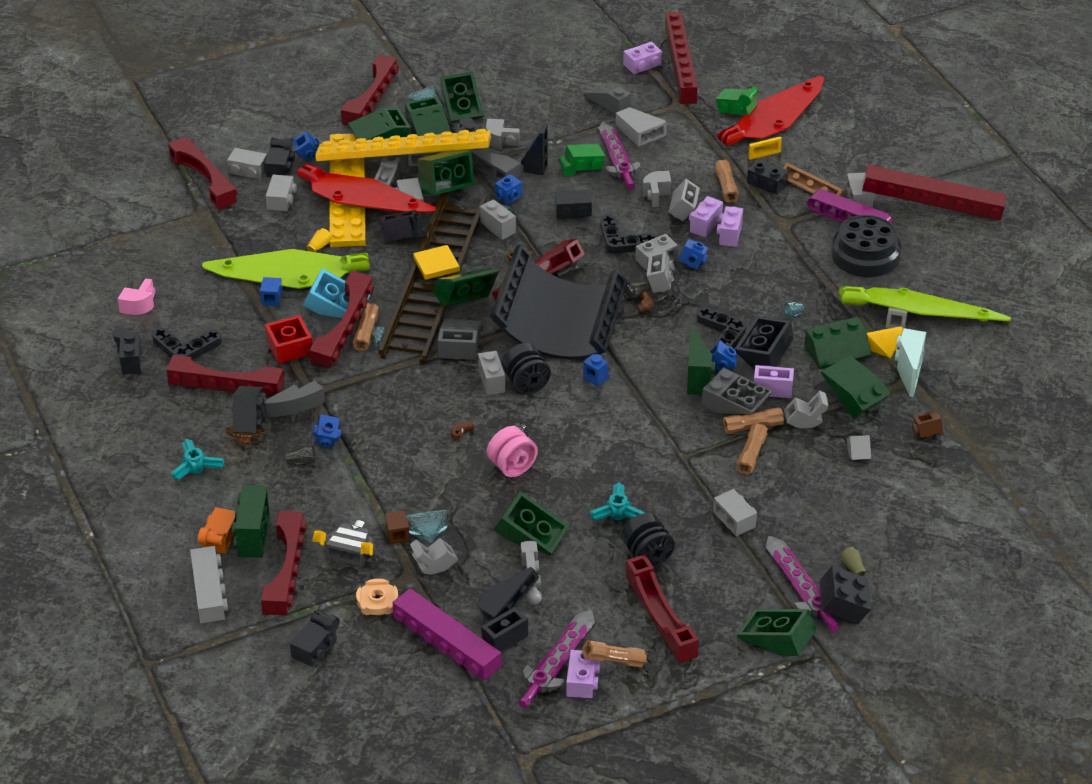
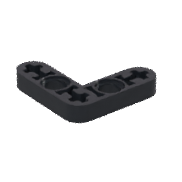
[600,215,657,254]
[697,307,747,349]
[152,327,222,360]

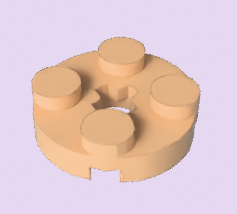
[356,579,398,615]

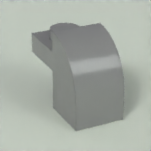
[486,119,520,149]
[643,171,671,207]
[784,390,829,428]
[410,538,458,575]

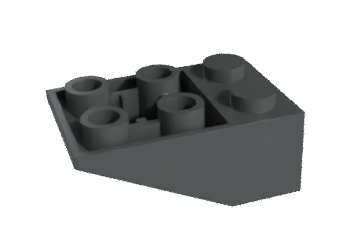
[438,319,482,360]
[702,368,772,414]

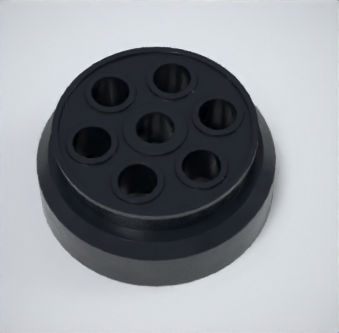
[832,215,901,277]

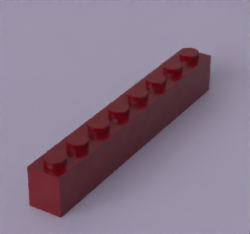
[665,11,698,104]
[862,164,1006,220]

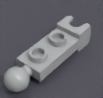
[374,156,401,186]
[521,541,542,605]

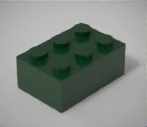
[417,150,475,195]
[232,485,270,558]

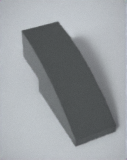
[263,380,325,418]

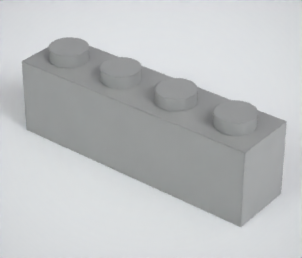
[190,546,228,623]

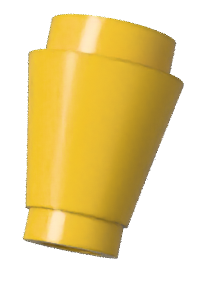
[306,228,332,252]

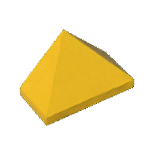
[748,137,782,160]
[866,326,903,358]

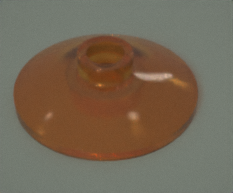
[225,426,265,443]

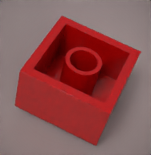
[264,315,313,364]

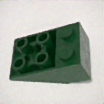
[405,96,451,136]
[348,108,411,140]

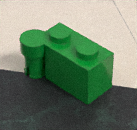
[716,86,759,115]
[558,144,605,177]

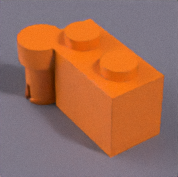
[198,507,236,554]

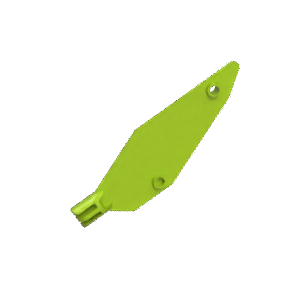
[202,249,370,289]
[839,286,1011,321]

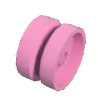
[487,426,538,477]

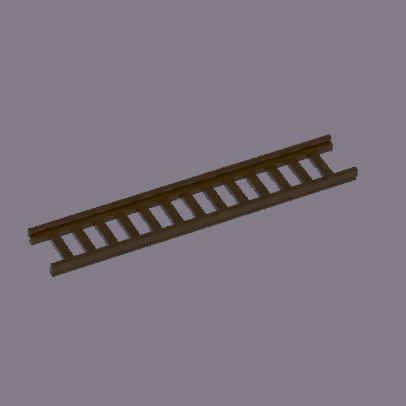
[378,192,487,365]

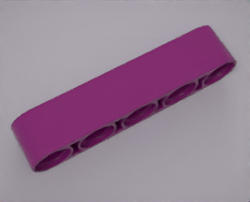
[807,189,892,224]

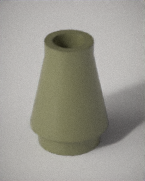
[840,547,866,576]

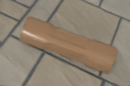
[715,159,739,203]
[353,303,379,351]
[723,407,784,434]
[736,423,768,475]
[582,640,647,668]

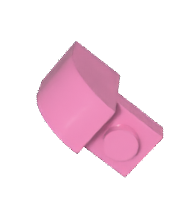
[118,278,155,315]

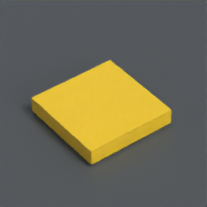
[413,245,460,280]

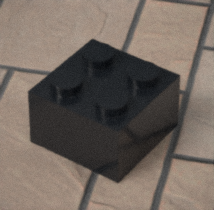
[233,386,266,434]
[819,565,871,625]

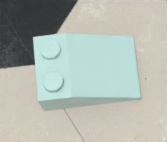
[895,328,926,397]

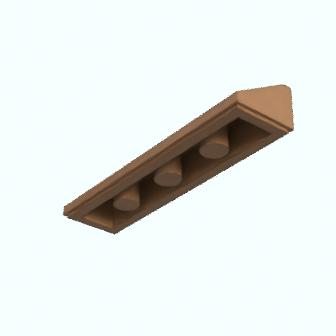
[783,163,846,197]

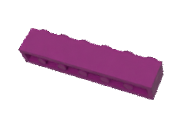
[392,588,502,681]

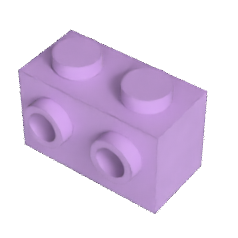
[623,42,662,74]
[689,196,723,238]
[717,206,743,247]
[754,365,794,398]
[567,650,600,698]

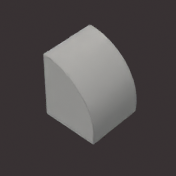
[885,307,908,329]
[847,435,871,460]

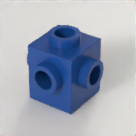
[292,131,320,162]
[495,174,522,205]
[678,239,709,270]
[710,341,737,372]
[312,414,341,447]

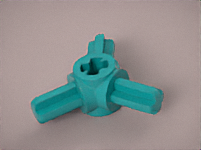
[171,439,224,481]
[590,482,645,521]

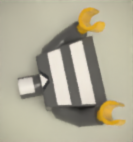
[312,520,376,567]

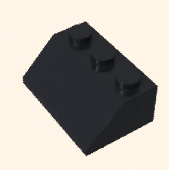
[735,316,793,370]

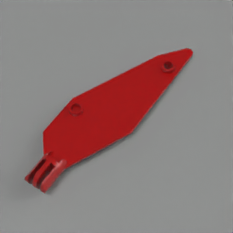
[717,76,824,147]
[297,163,436,213]

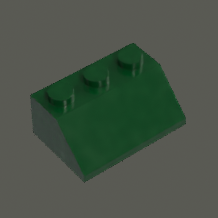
[433,268,499,307]
[804,317,872,370]

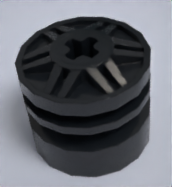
[502,343,551,394]
[621,513,675,567]

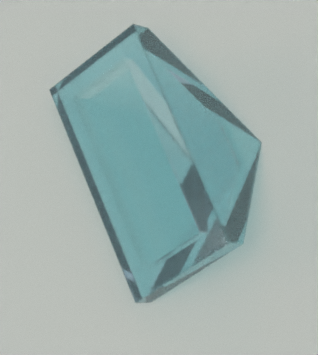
[407,85,444,107]
[406,510,448,544]

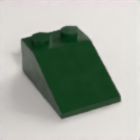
[440,71,484,123]
[687,328,715,395]
[821,355,890,420]
[493,491,569,555]
[737,609,817,656]

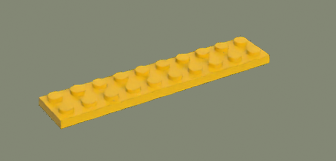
[316,129,491,161]
[330,133,366,247]

